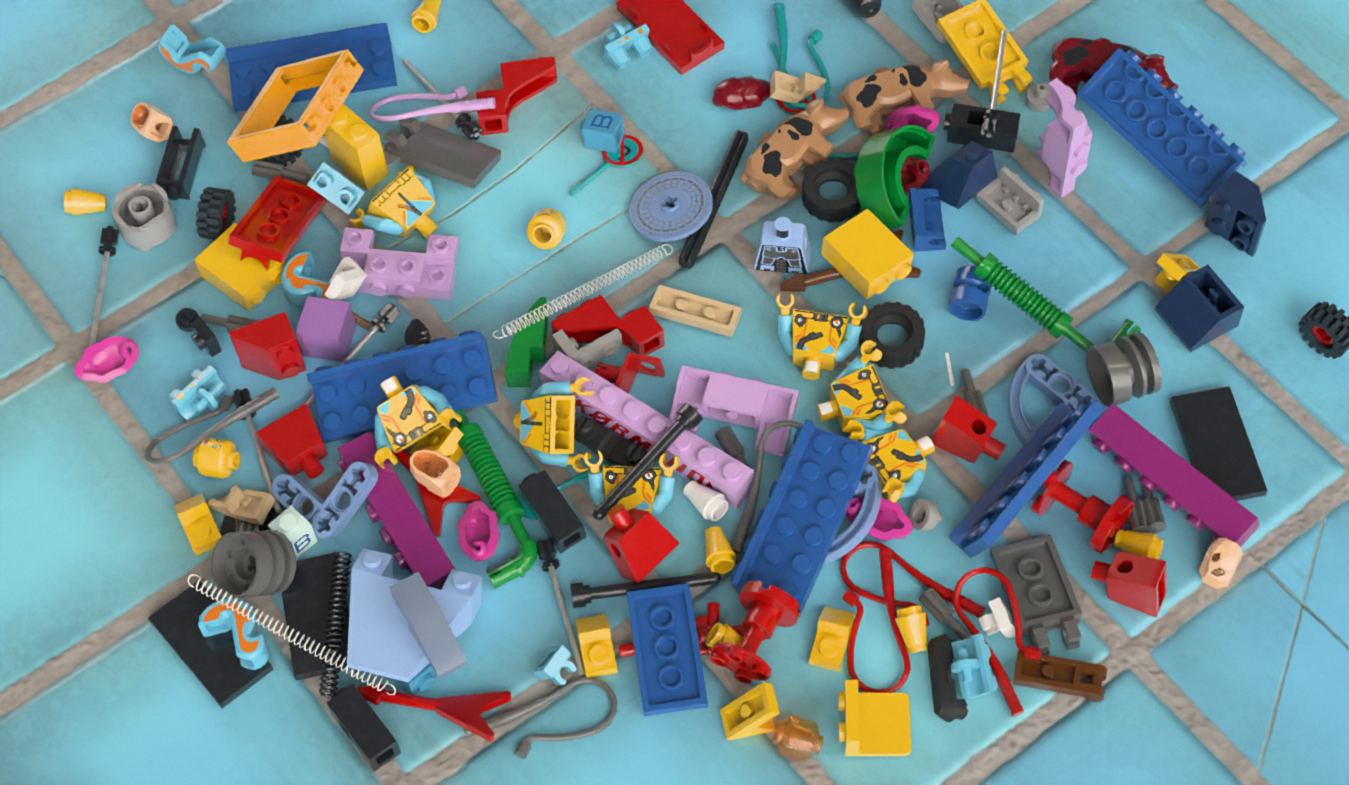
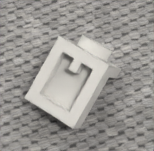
[324,256,367,301]

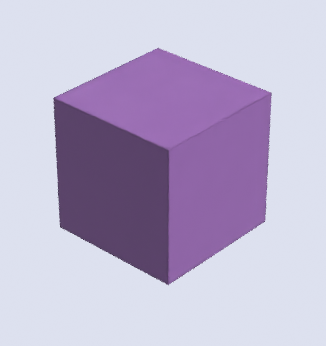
[295,296,357,362]

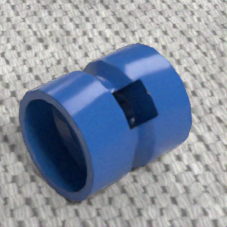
[948,265,992,321]

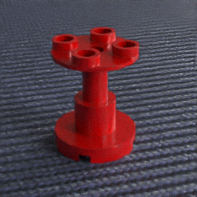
[1031,460,1134,554]
[710,581,801,684]

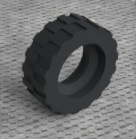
[802,158,861,223]
[859,301,925,369]

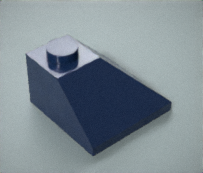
[920,141,997,209]

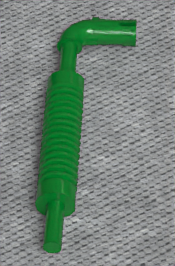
[951,237,1141,353]
[454,410,538,589]

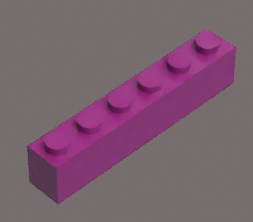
[1089,403,1260,547]
[337,431,456,590]

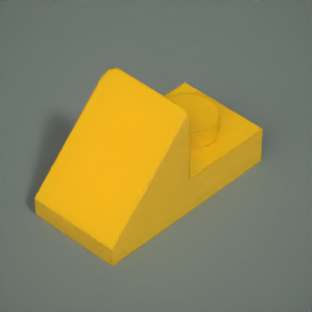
[1155,253,1201,293]
[409,426,464,465]
[173,493,222,556]
[809,606,856,672]
[575,613,618,678]
[720,682,780,740]

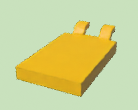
[936,0,1033,105]

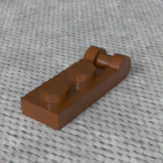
[1013,650,1107,702]

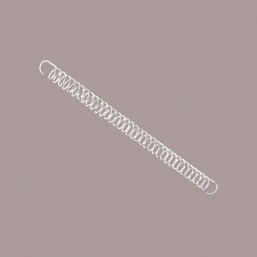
[493,244,673,339]
[188,574,396,695]

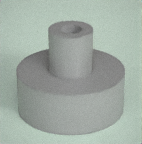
[1026,83,1052,112]
[909,499,942,531]

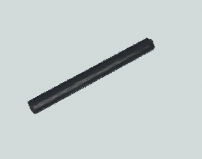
[679,130,749,269]

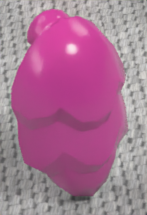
[884,104,941,134]
[75,336,139,384]
[846,496,913,542]
[457,501,500,562]

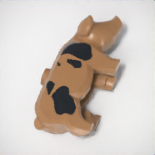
[838,60,971,136]
[740,98,849,200]

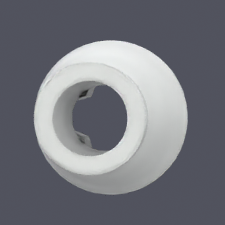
[683,480,729,521]

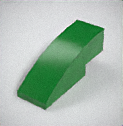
[505,297,549,387]

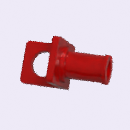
[594,352,665,394]

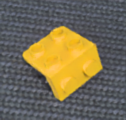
[838,680,911,756]

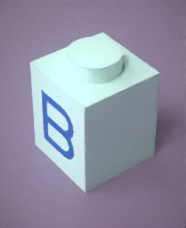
[268,506,317,559]

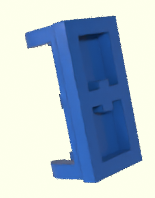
[909,188,946,252]

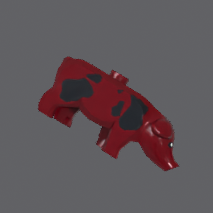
[1049,37,1179,98]

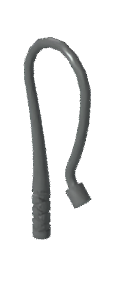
[144,387,280,464]
[731,420,803,554]
[463,677,618,759]

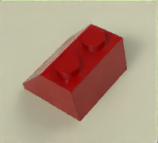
[229,312,307,380]

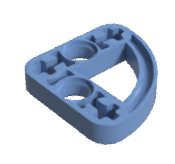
[1008,354,1098,445]
[823,464,882,565]

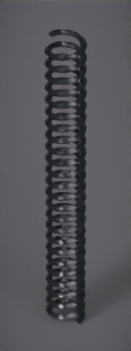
[319,552,352,698]

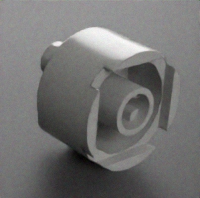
[112,182,177,251]

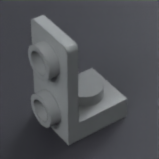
[552,329,623,369]

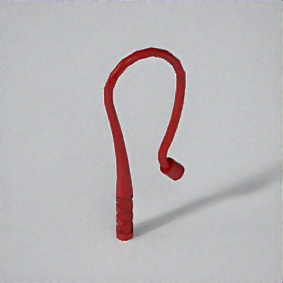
[840,541,986,627]
[842,548,911,693]
[953,567,1041,717]

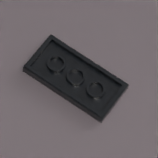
[1170,386,1268,501]
[282,552,352,680]
[148,581,274,709]

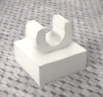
[979,597,1015,639]

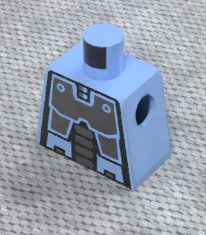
[754,217,812,275]

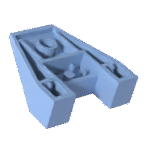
[347,548,482,682]

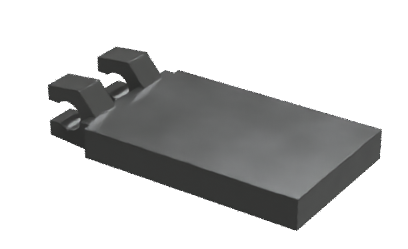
[384,118,501,189]
[990,535,1082,655]

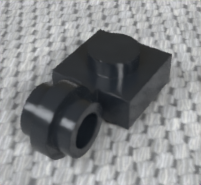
[175,308,221,357]

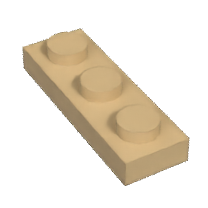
[649,285,742,337]

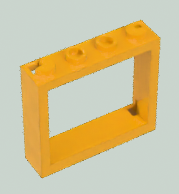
[227,49,364,163]

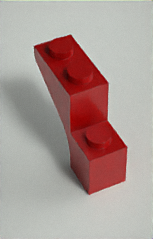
[475,56,558,136]
[551,295,665,355]

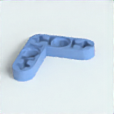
[272,462,378,539]

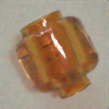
[773,714,823,762]

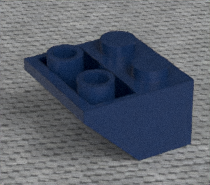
[1205,171,1266,257]
[1154,265,1244,352]

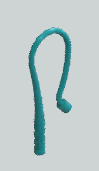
[773,2,831,109]

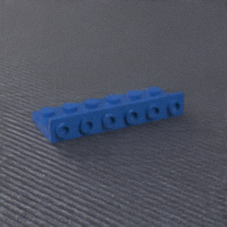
[226,23,398,112]
[1076,47,1247,208]
[307,330,498,443]
[949,400,1104,558]
[731,419,873,617]

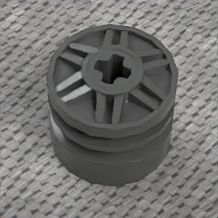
[1086,332,1162,407]
[211,530,296,598]

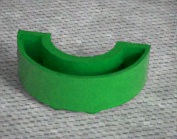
[854,125,936,229]

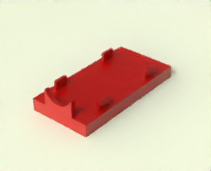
[616,0,725,75]
[228,175,327,270]

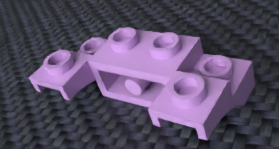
[1037,78,1093,198]
[340,227,459,300]
[669,365,799,457]

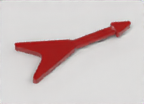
[374,431,482,537]
[357,685,511,742]

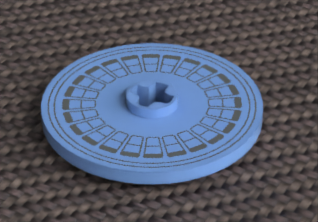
[629,171,713,242]

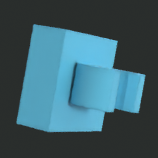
[532,645,576,686]

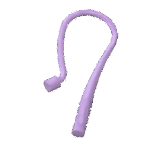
[368,86,496,122]

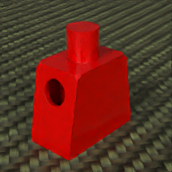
[931,396,1006,463]
[256,404,328,479]
[604,504,679,583]
[1091,551,1167,618]

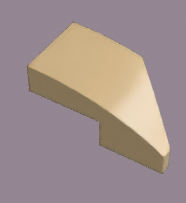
[770,70,826,104]
[207,485,276,525]

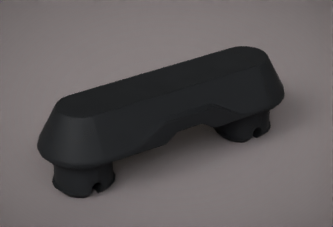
[574,416,647,467]
[928,634,968,723]

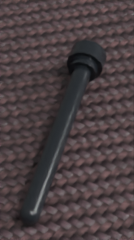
[593,403,703,520]
[570,572,721,609]

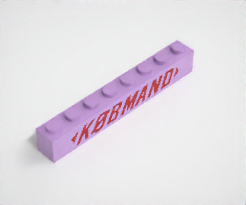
[539,350,754,510]

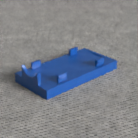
[627,583,708,716]

